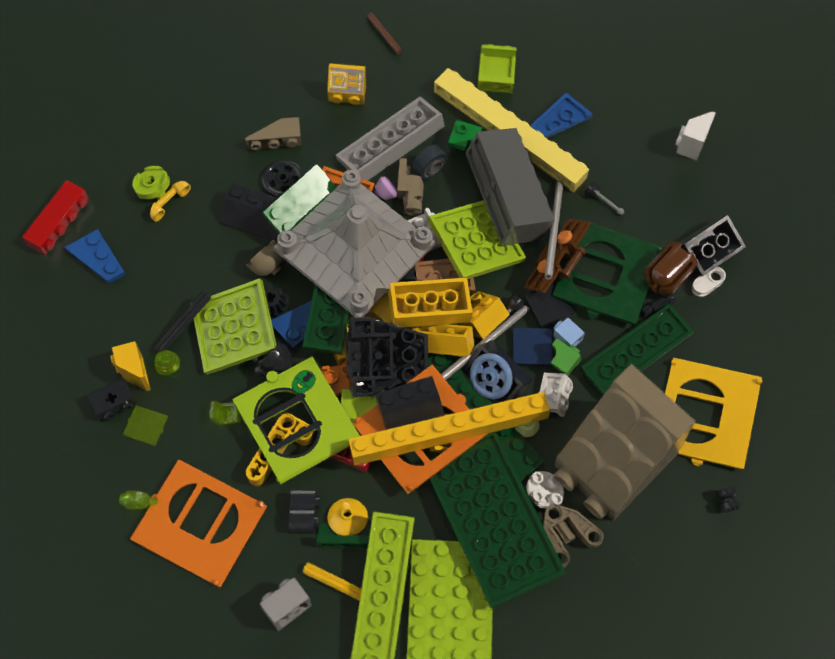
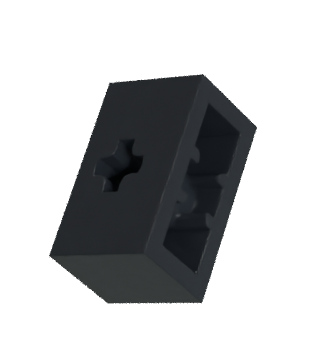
[88,378,137,422]

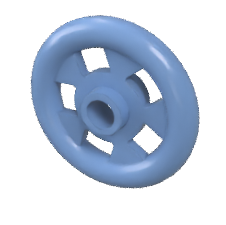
[470,353,512,399]

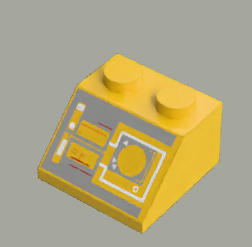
[328,64,366,105]

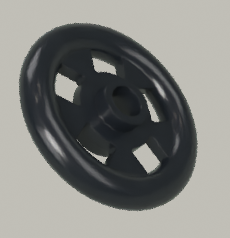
[261,160,304,198]

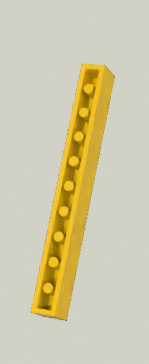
[349,392,550,466]

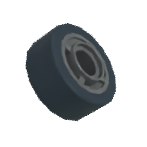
[412,145,447,180]

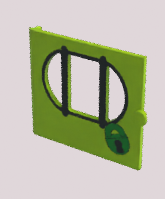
[232,357,360,484]

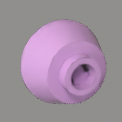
[374,177,397,201]

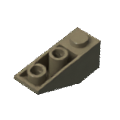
[246,117,301,150]

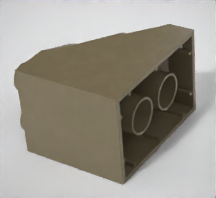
[554,364,695,521]

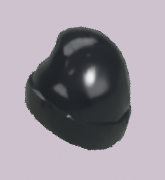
[254,343,293,377]

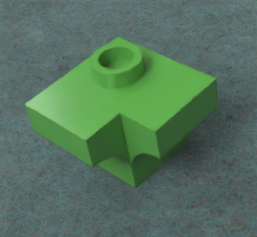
[551,339,581,376]

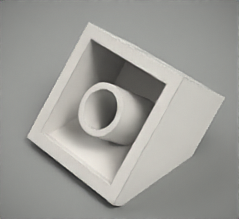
[676,112,715,160]

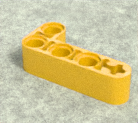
[246,414,314,486]

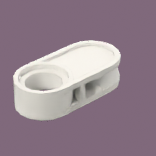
[691,267,726,297]

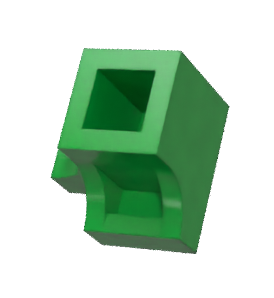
[448,120,482,151]

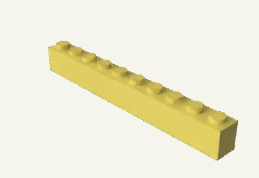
[434,68,589,193]

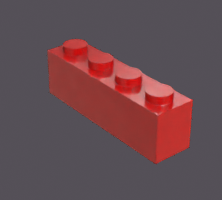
[23,180,89,255]

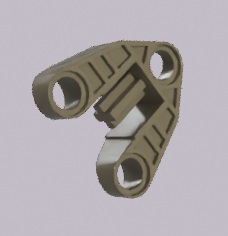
[543,504,604,568]

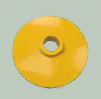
[327,498,368,535]

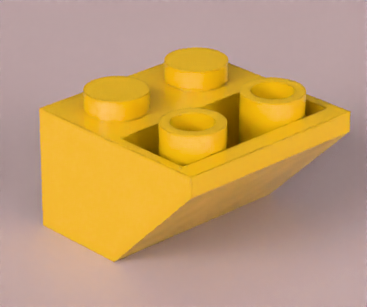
[459,291,510,339]

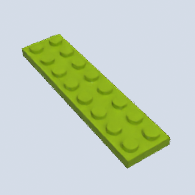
[351,512,414,659]

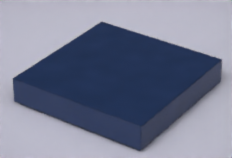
[513,328,552,367]

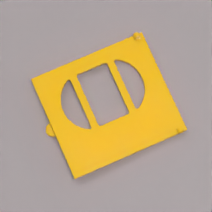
[665,358,762,470]

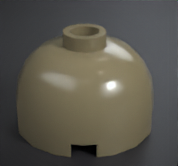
[246,240,283,276]

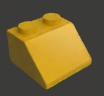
[110,341,151,391]

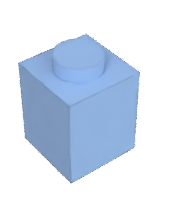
[553,318,585,347]

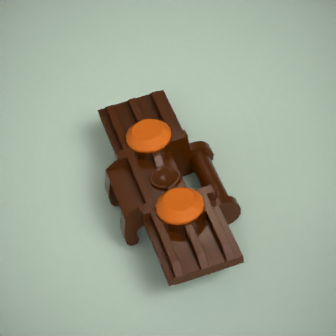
[524,218,591,293]

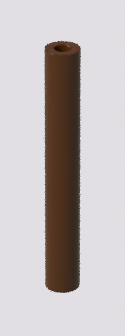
[367,13,402,55]

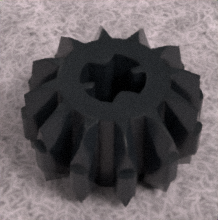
[264,285,287,317]

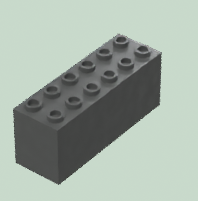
[466,128,555,246]

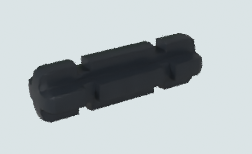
[641,294,676,317]

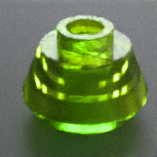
[153,350,180,375]

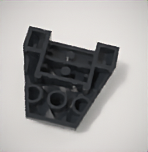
[346,317,428,397]

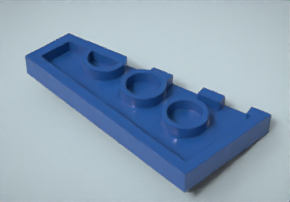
[271,301,312,350]

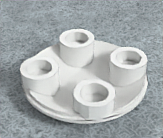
[527,471,564,509]

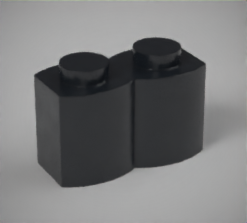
[289,490,320,534]

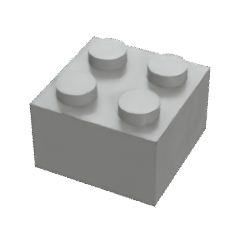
[260,578,312,631]

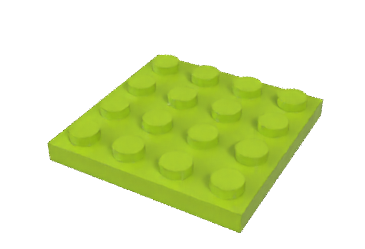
[427,200,526,279]
[191,278,277,375]

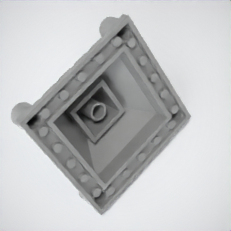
[274,170,435,317]

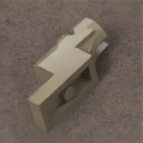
[397,158,424,217]

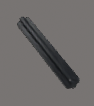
[154,291,211,354]

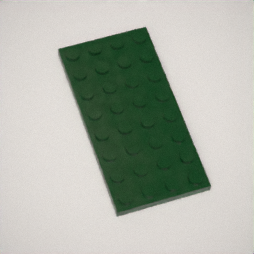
[422,431,566,609]

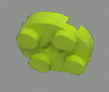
[132,166,170,199]

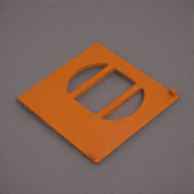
[353,364,488,494]
[130,459,267,587]

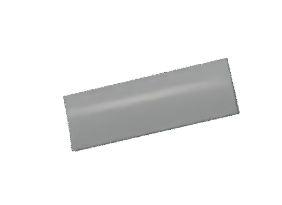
[336,97,445,181]

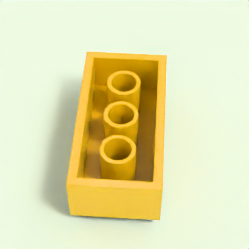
[388,278,473,327]

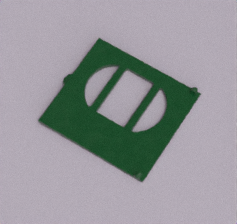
[552,220,663,325]

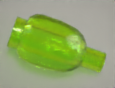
[119,490,158,510]

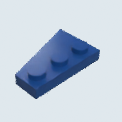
[530,93,593,138]
[65,229,126,284]

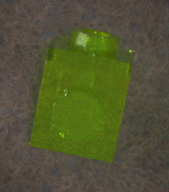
[209,401,241,425]

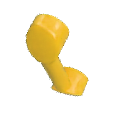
[150,181,191,222]

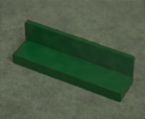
[317,523,372,549]

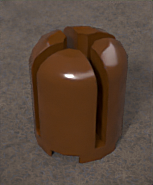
[643,242,698,296]

